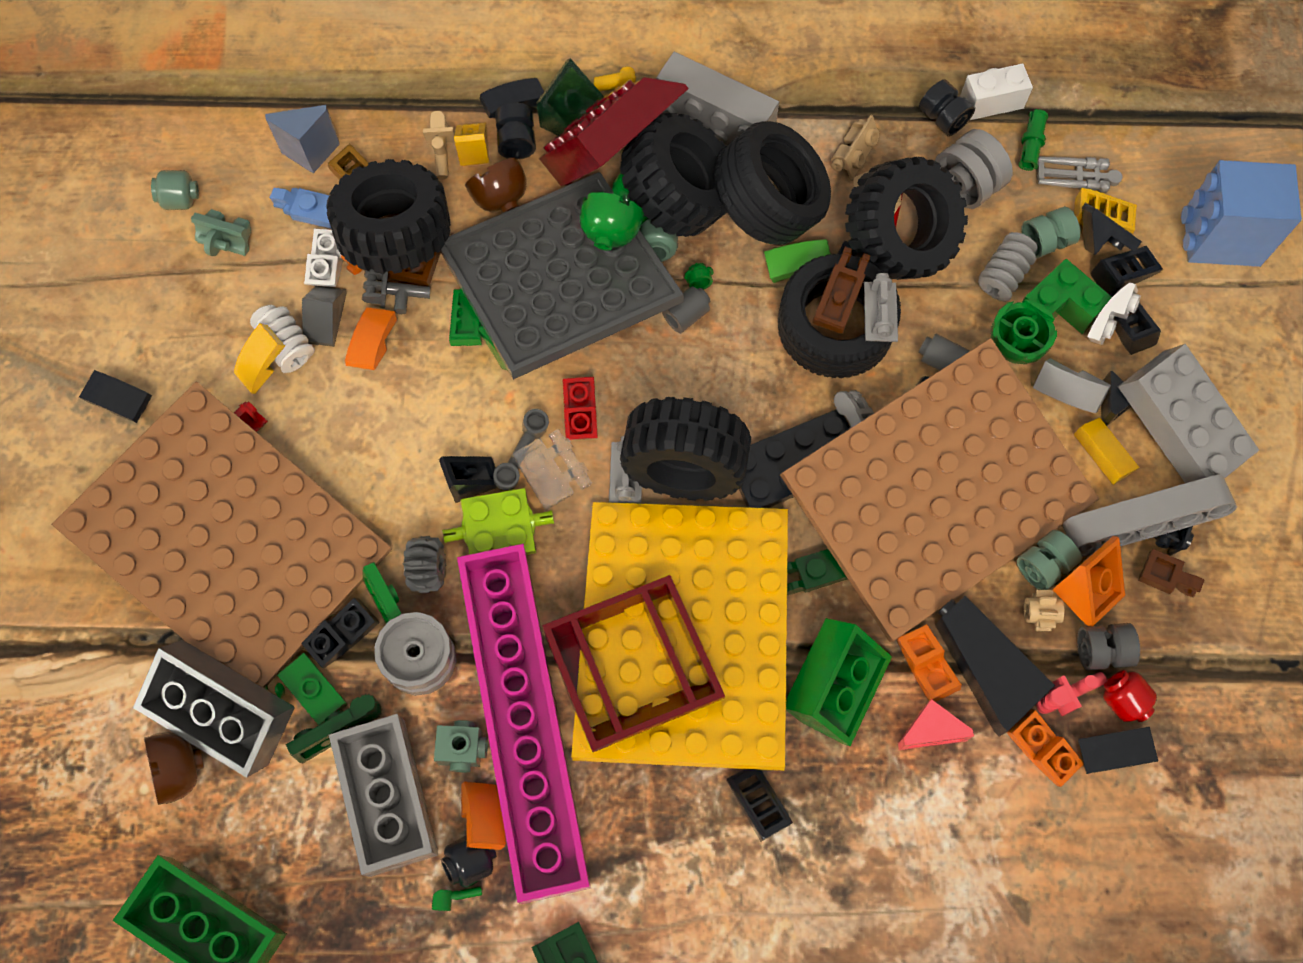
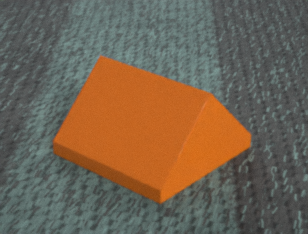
[1052,536,1125,627]

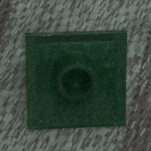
[536,58,604,136]

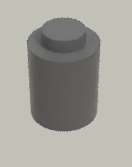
[662,286,710,334]
[918,333,970,371]

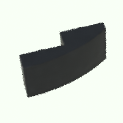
[479,78,548,118]
[79,370,152,423]
[302,598,380,668]
[1078,727,1159,774]

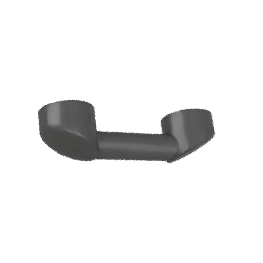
[493,409,549,490]

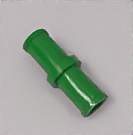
[1018,109,1048,171]

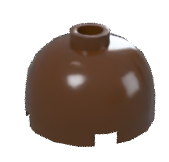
[465,157,527,213]
[144,732,204,805]

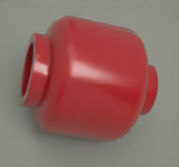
[1103,670,1157,722]

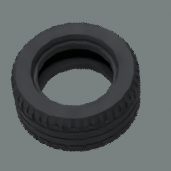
[714,121,831,245]
[778,254,901,378]

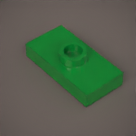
[449,289,482,346]
[362,562,402,624]
[277,653,348,725]

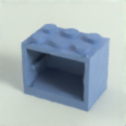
[1181,160,1302,267]

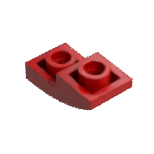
[563,377,598,440]

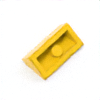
[1074,417,1140,485]

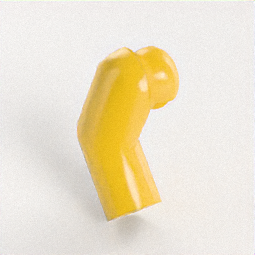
[594,66,637,92]

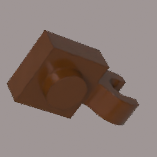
[1138,549,1205,598]

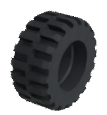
[620,113,727,237]
[845,157,968,280]
[326,159,451,274]
[620,397,751,501]

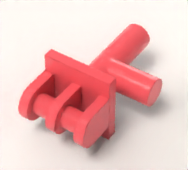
[1036,672,1107,717]

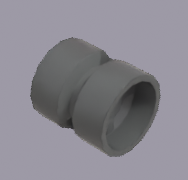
[1077,623,1140,670]

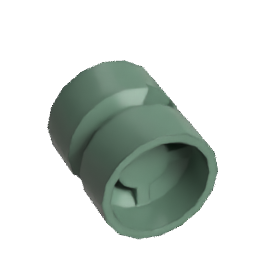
[1021,206,1080,258]
[1017,530,1082,590]

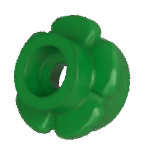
[684,263,714,290]

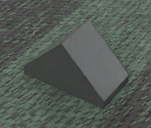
[302,286,347,347]

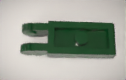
[787,549,848,596]
[285,693,383,764]

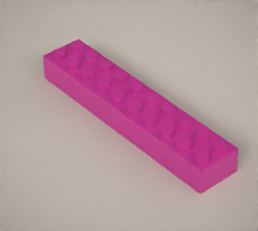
[457,544,591,904]

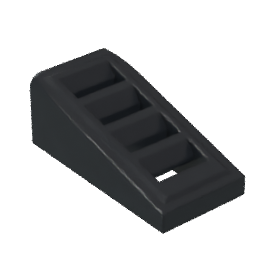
[1091,246,1163,294]
[1109,291,1161,355]
[726,769,793,842]

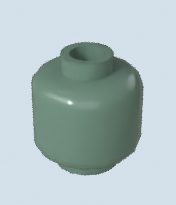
[151,170,199,210]
[640,219,678,262]

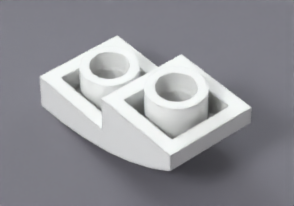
[304,229,343,287]
[1087,283,1141,345]

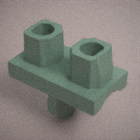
[191,209,251,256]

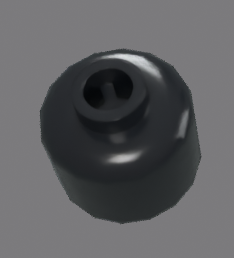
[441,835,497,888]

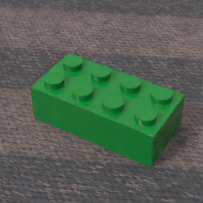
[112,855,287,963]

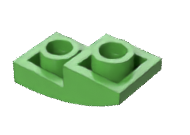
[764,239,831,283]

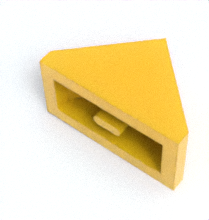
[454,122,490,166]

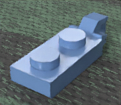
[270,188,331,229]

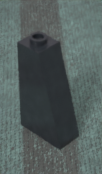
[935,596,1055,737]

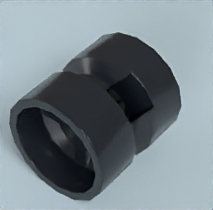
[919,79,975,136]
[495,102,536,159]

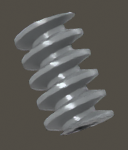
[978,232,1037,302]

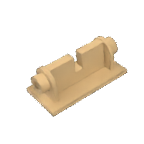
[831,115,879,180]

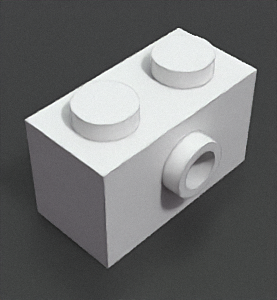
[960,64,1033,120]

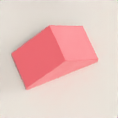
[898,699,974,750]

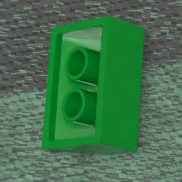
[786,618,892,746]

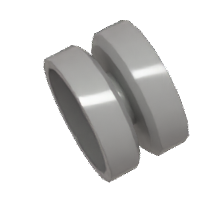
[935,129,1013,209]
[374,612,457,696]

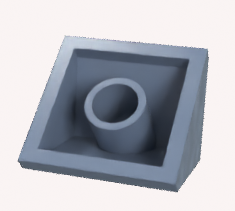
[265,105,340,174]

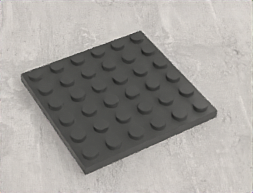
[440,172,684,380]

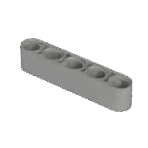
[1062,475,1237,557]

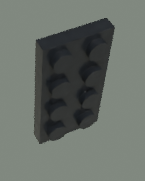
[739,409,850,508]

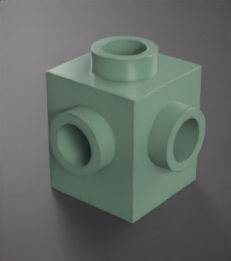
[434,720,488,773]

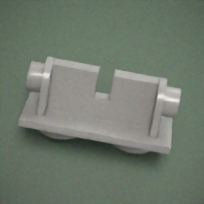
[864,273,898,342]
[609,436,642,504]

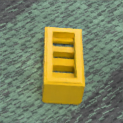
[1074,188,1137,234]

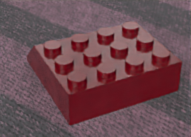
[539,77,689,187]
[542,575,725,752]

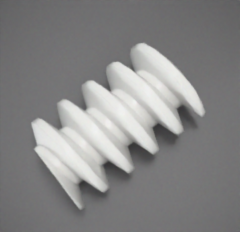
[250,305,315,373]

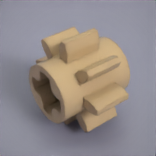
[1024,589,1064,631]

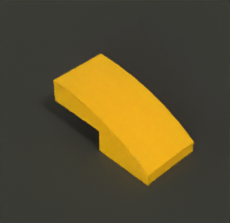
[234,323,285,394]

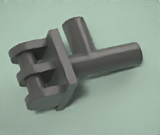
[362,269,431,314]

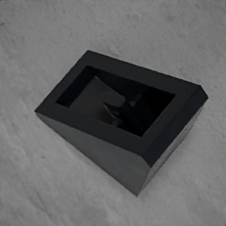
[439,456,498,503]

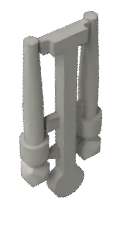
[1037,156,1123,193]

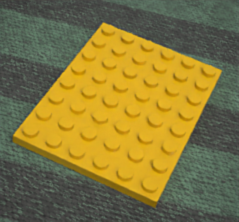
[571,502,788,771]

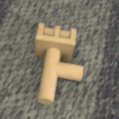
[423,111,455,179]

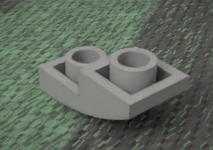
[1033,358,1111,413]

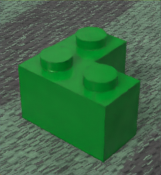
[1022,259,1112,334]

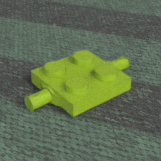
[442,488,554,555]

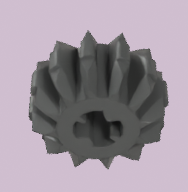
[402,536,447,593]

